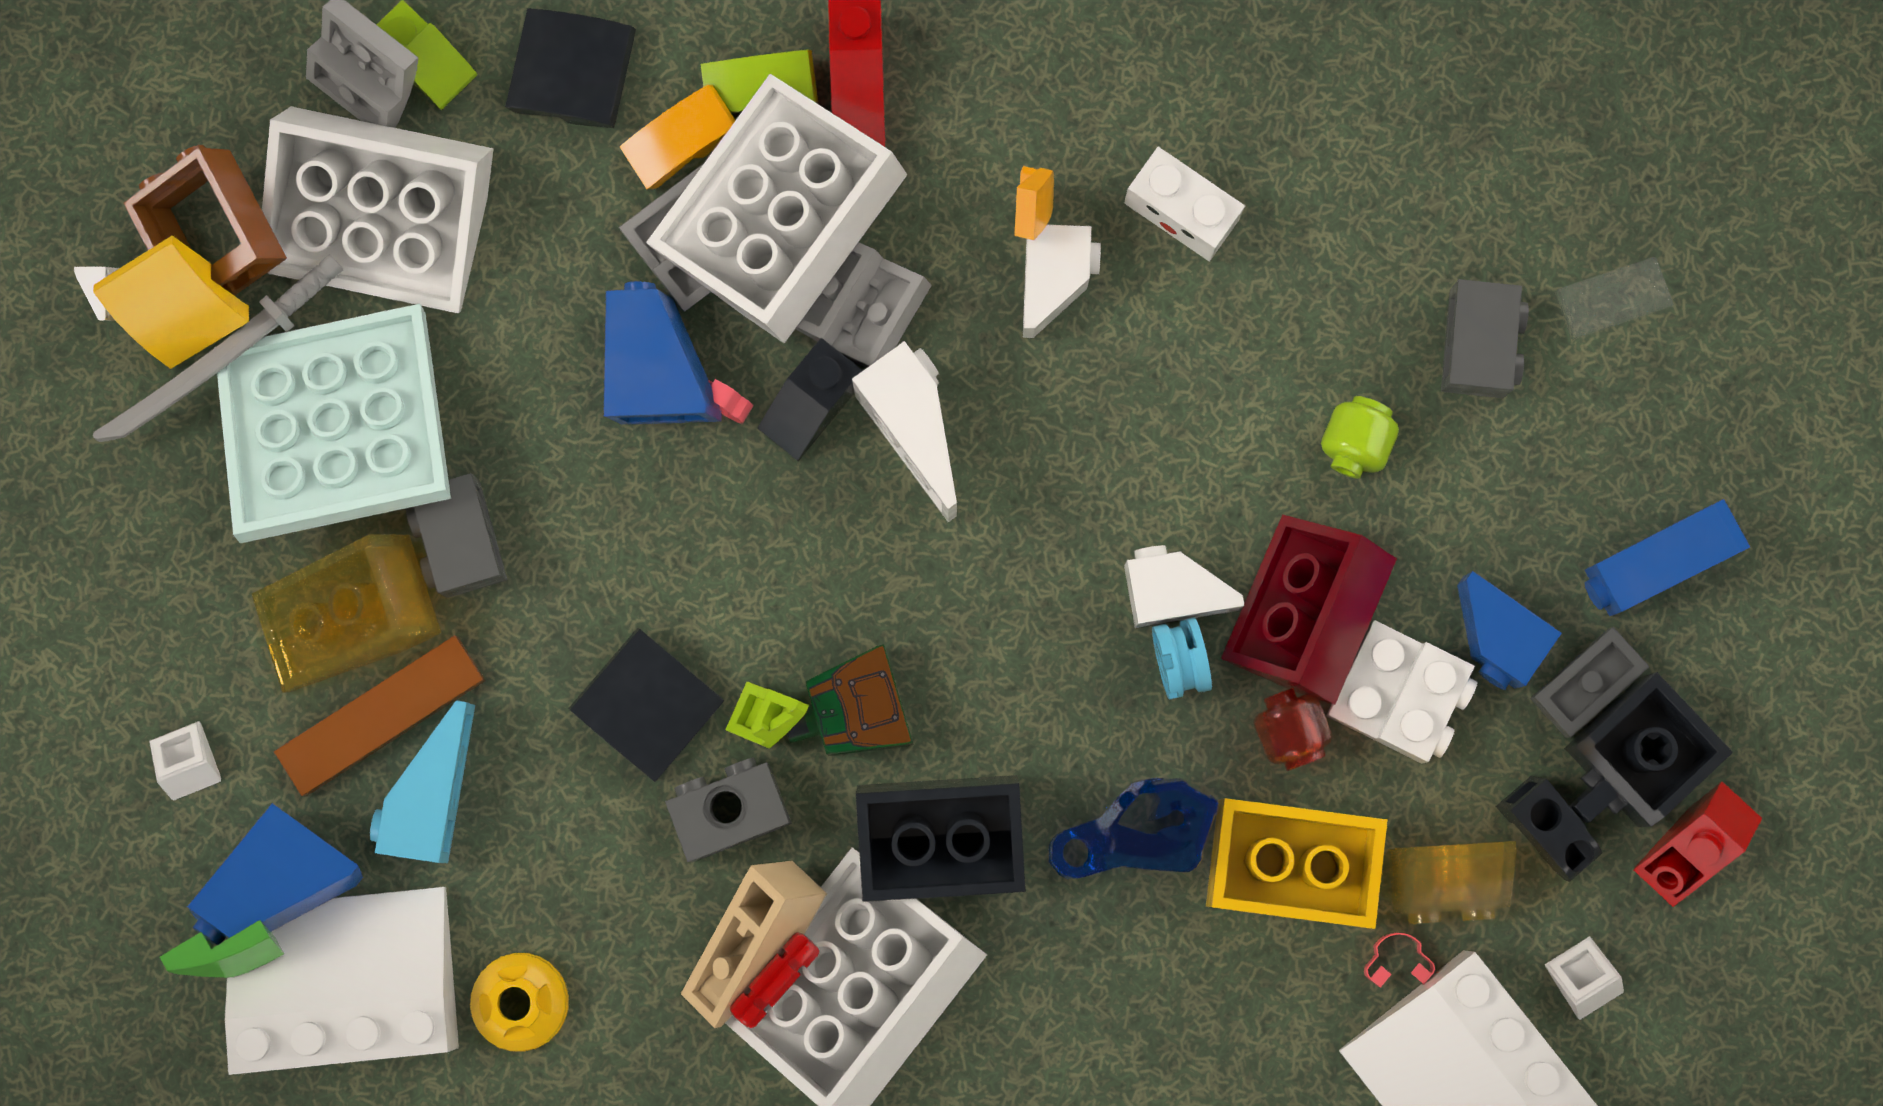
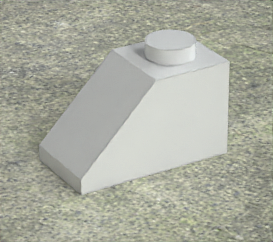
[1023,225,1101,338]
[1124,545,1244,628]

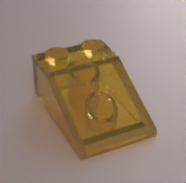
[251,534,441,693]

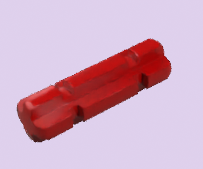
[730,932,819,1028]

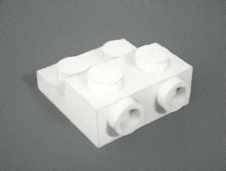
[1326,620,1477,764]

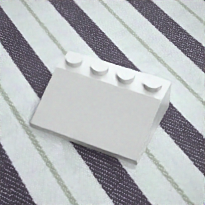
[646,74,907,343]
[262,106,494,313]
[725,848,987,1106]
[225,887,459,1075]
[1339,950,1597,1106]

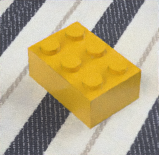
[1206,798,1388,929]

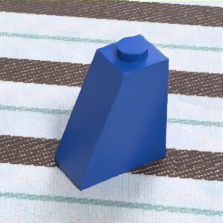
[604,281,722,424]
[1585,499,1750,616]
[187,803,363,946]

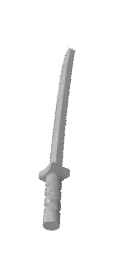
[93,254,344,442]

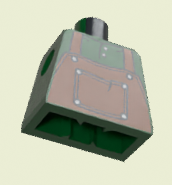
[787,644,914,756]

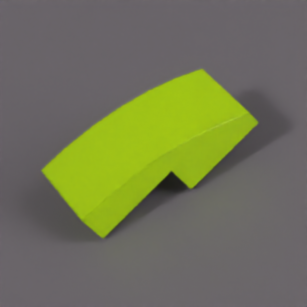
[700,49,818,114]

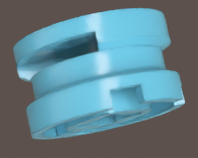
[1152,617,1212,700]

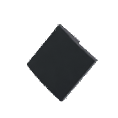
[505,8,636,128]
[568,628,724,782]

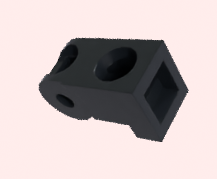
[1495,776,1602,882]

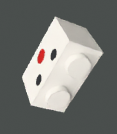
[1124,147,1245,262]

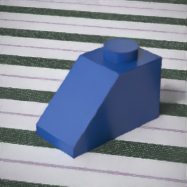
[1457,571,1562,690]

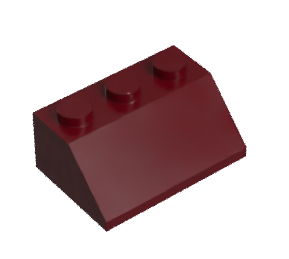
[1221,514,1397,705]

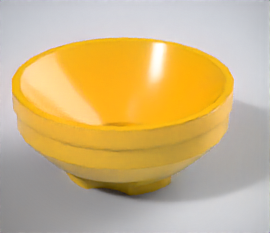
[470,953,569,1052]

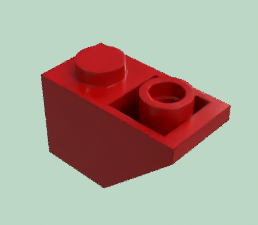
[1633,781,1762,907]

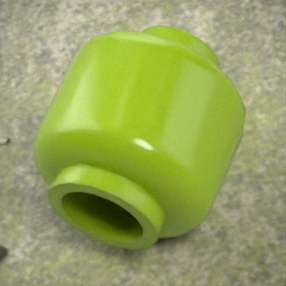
[1321,396,1399,479]

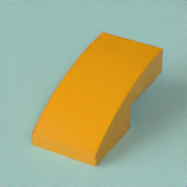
[620,85,736,189]

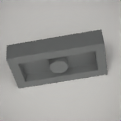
[1530,627,1649,738]

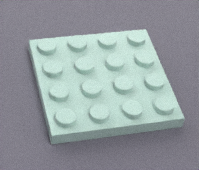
[214,304,451,543]

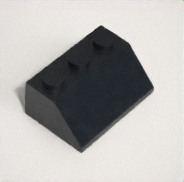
[856,775,1026,902]

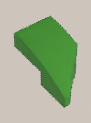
[160,920,284,978]

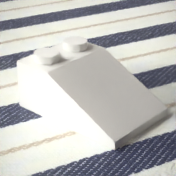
[852,341,957,522]

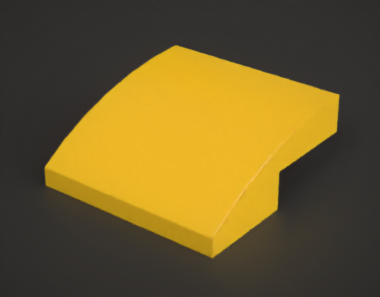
[93,236,249,369]

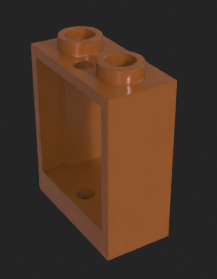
[124,145,287,296]

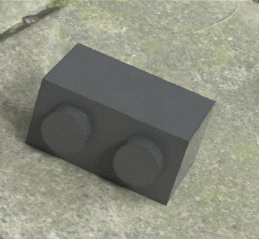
[1441,279,1529,398]
[406,473,508,598]

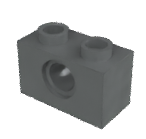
[665,757,792,863]

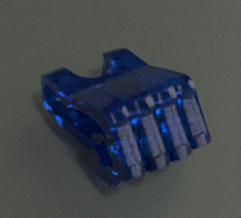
[1049,778,1220,879]

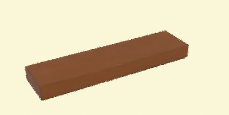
[274,635,486,797]

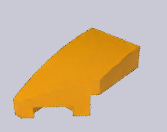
[1015,166,1054,240]

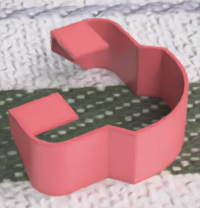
[708,379,754,424]
[1364,933,1435,988]

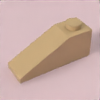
[681,861,827,1028]

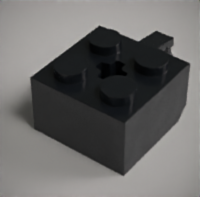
[1564,672,1733,827]

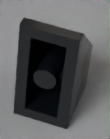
[757,338,863,461]

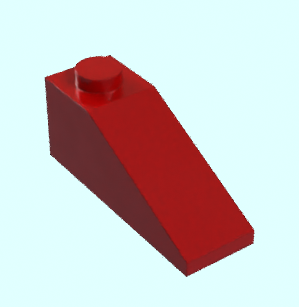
[828,0,885,147]

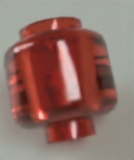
[1253,688,1333,771]

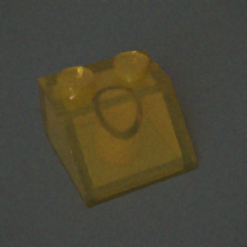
[1388,841,1517,924]

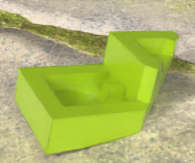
[726,682,809,749]

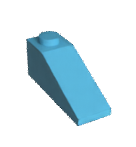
[370,701,475,863]

